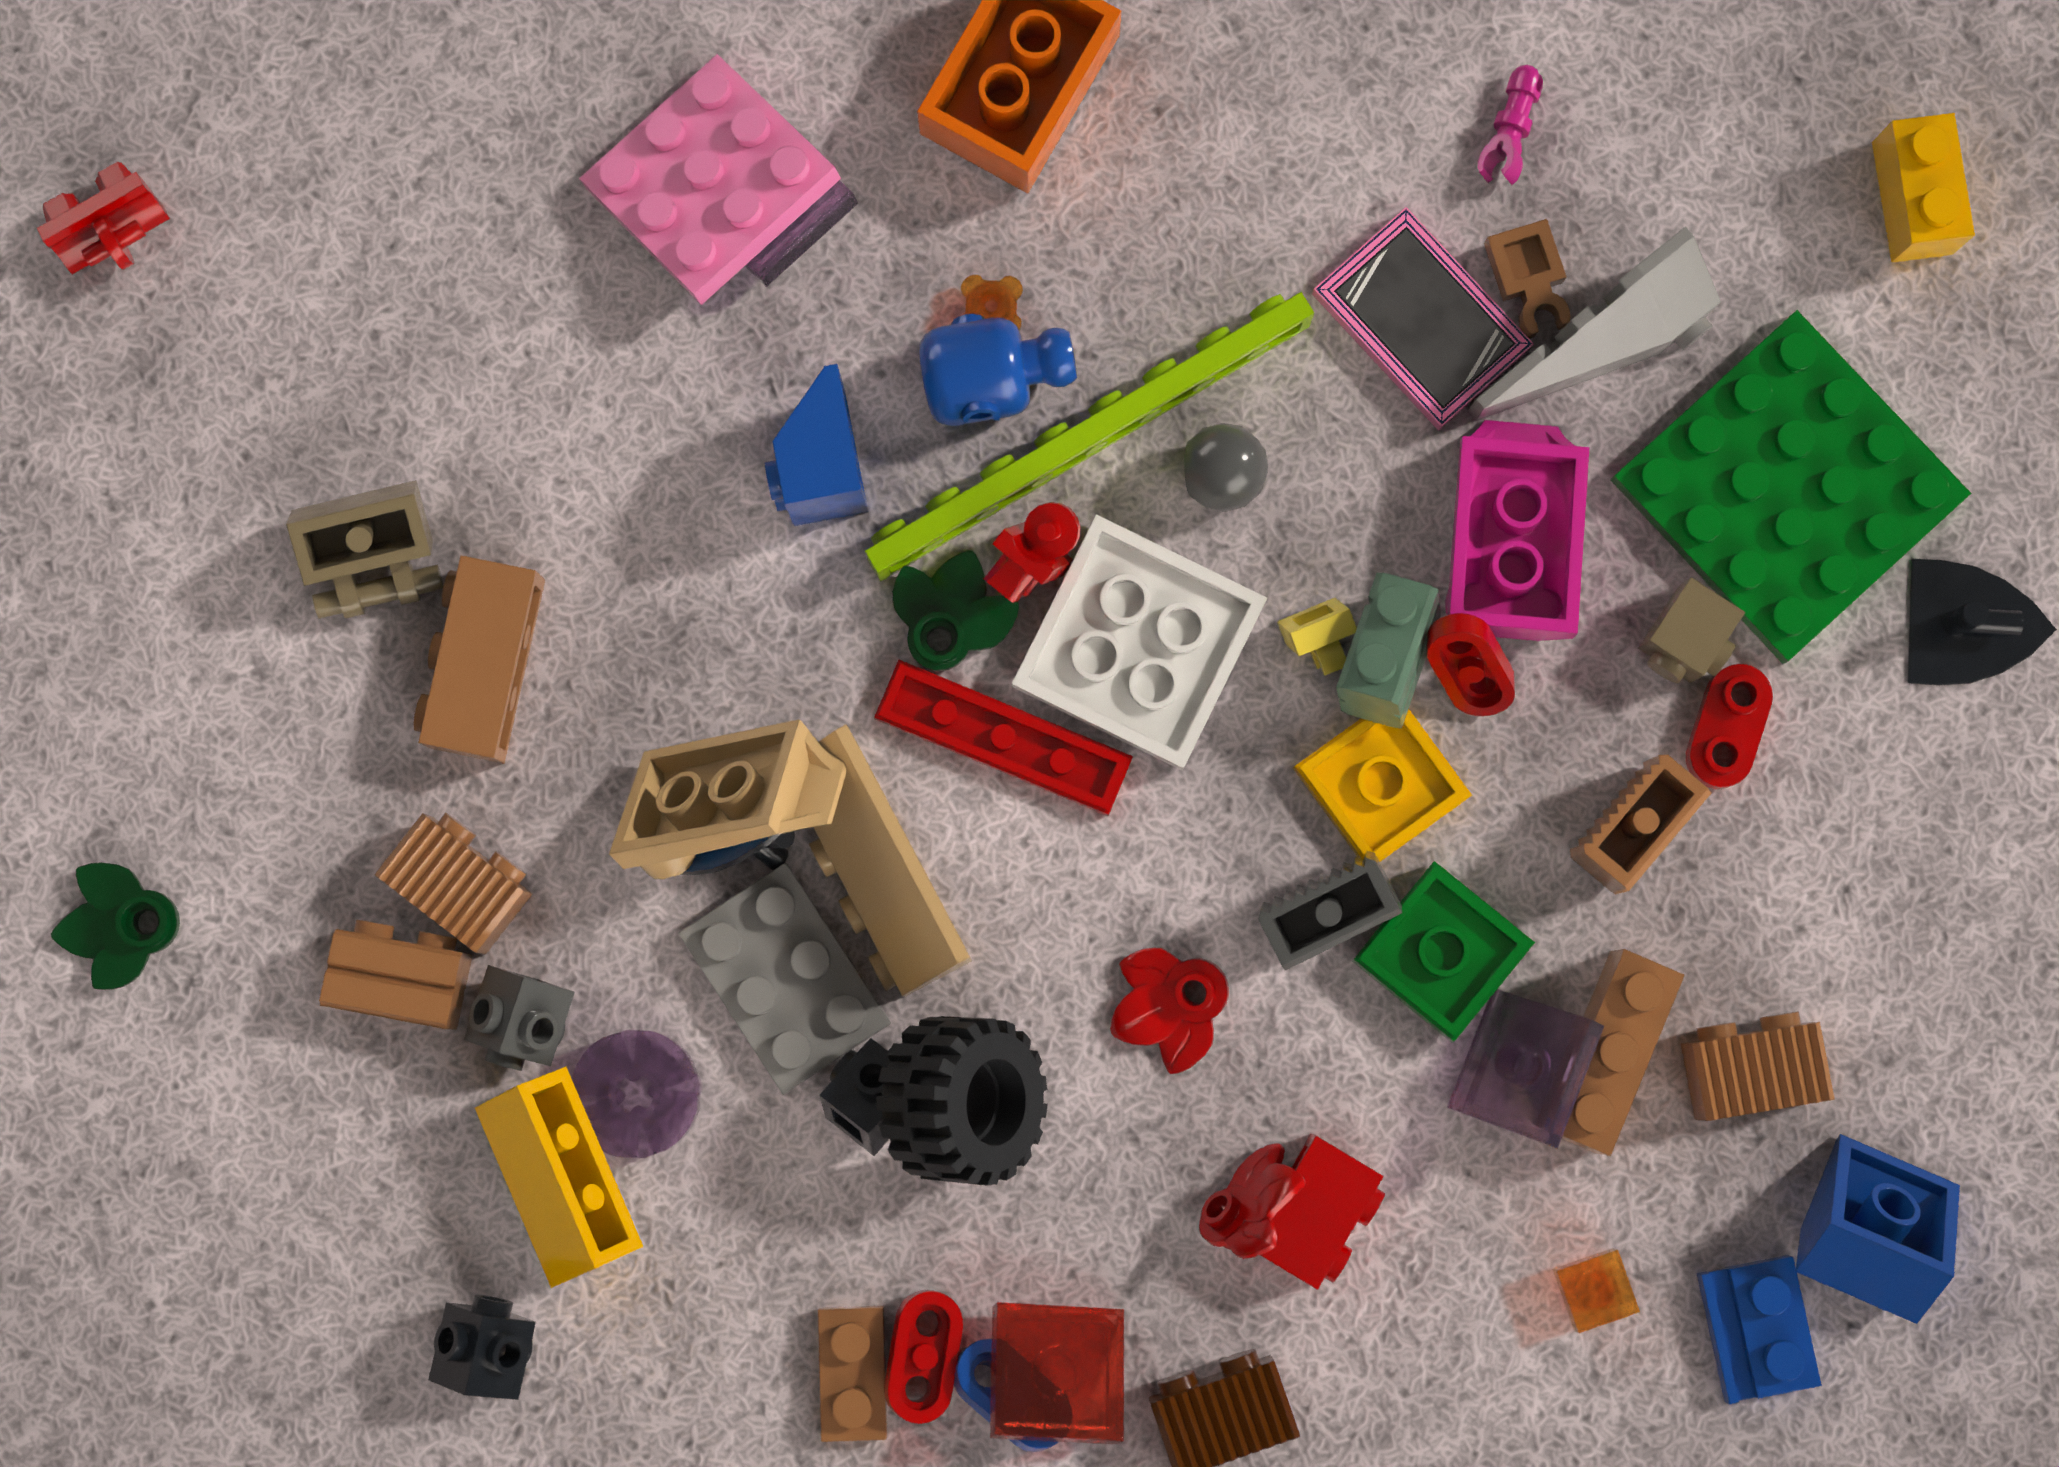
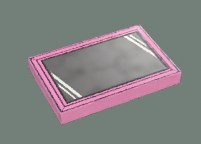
[1312,207,1534,431]

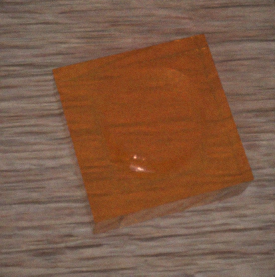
[1552,1248,1640,1333]

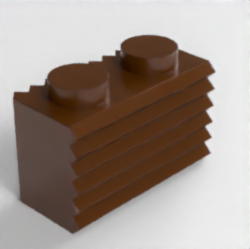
[1148,1349,1300,1467]

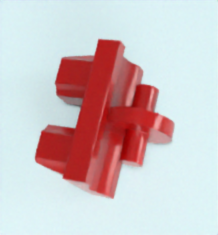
[37,162,170,275]
[983,502,1081,603]

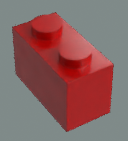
[1260,1134,1385,1290]

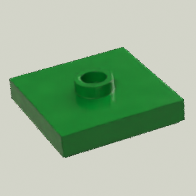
[1352,861,1535,1043]

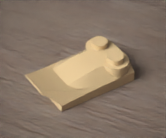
[609,719,847,879]

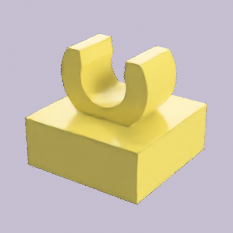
[1277,598,1357,676]

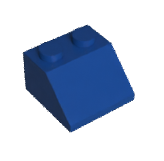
[764,364,868,526]
[1795,1134,1960,1324]

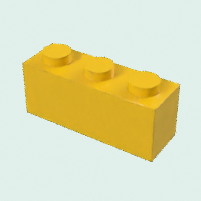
[475,1067,644,1288]

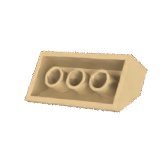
[809,724,972,997]

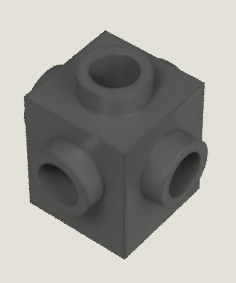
[464,965,575,1071]

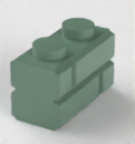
[1336,572,1441,728]

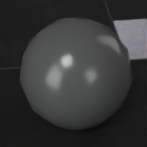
[1184,423,1268,512]

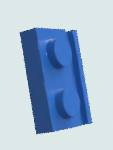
[1697,1255,1822,1404]

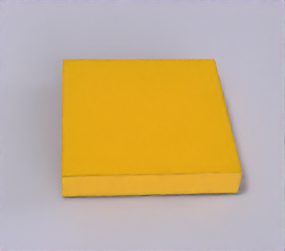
[1293,709,1472,862]

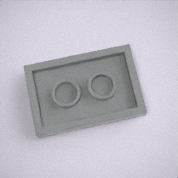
[678,862,891,1095]

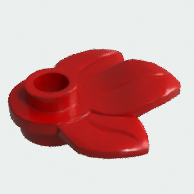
[1110,947,1229,1074]
[1199,1143,1307,1259]

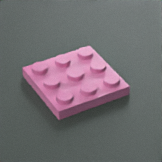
[579,54,841,305]

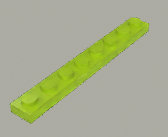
[865,292,1314,582]

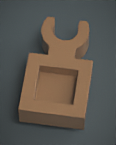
[1484,219,1570,339]

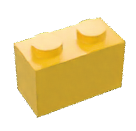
[1872,113,1975,263]

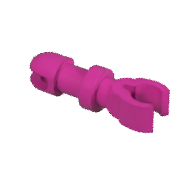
[1477,64,1543,185]

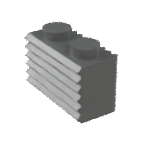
[1258,851,1402,971]

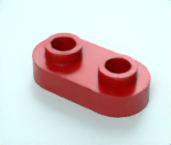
[1427,613,1515,716]
[1685,664,1773,789]
[884,1290,963,1424]

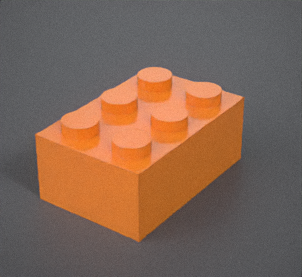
[917,0,1122,194]

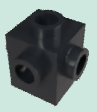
[819,1038,890,1156]
[428,1295,536,1400]

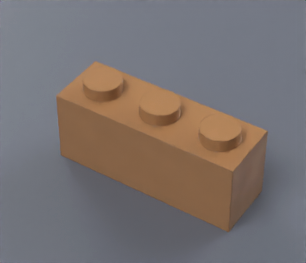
[413,555,545,764]
[1537,949,1685,1156]

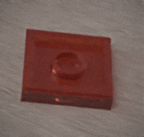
[990,1302,1124,1444]

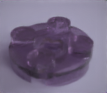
[572,1030,702,1158]

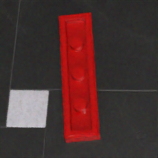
[874,659,1133,816]

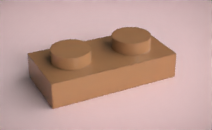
[818,1306,887,1442]

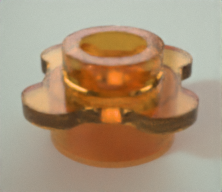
[961,275,1023,331]

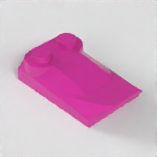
[1445,420,1590,641]

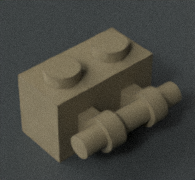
[286,480,444,619]

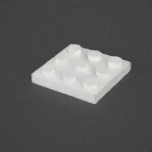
[1012,514,1267,771]

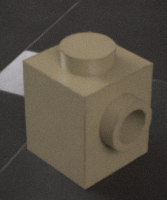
[1638,577,1745,683]

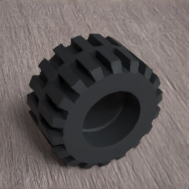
[877,1016,1048,1186]

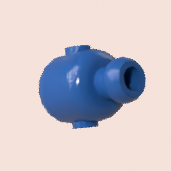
[919,314,1077,426]

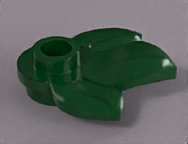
[892,550,1019,671]
[51,862,180,990]

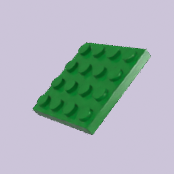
[1610,310,1971,664]

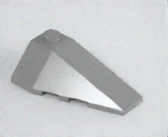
[1468,226,1721,421]

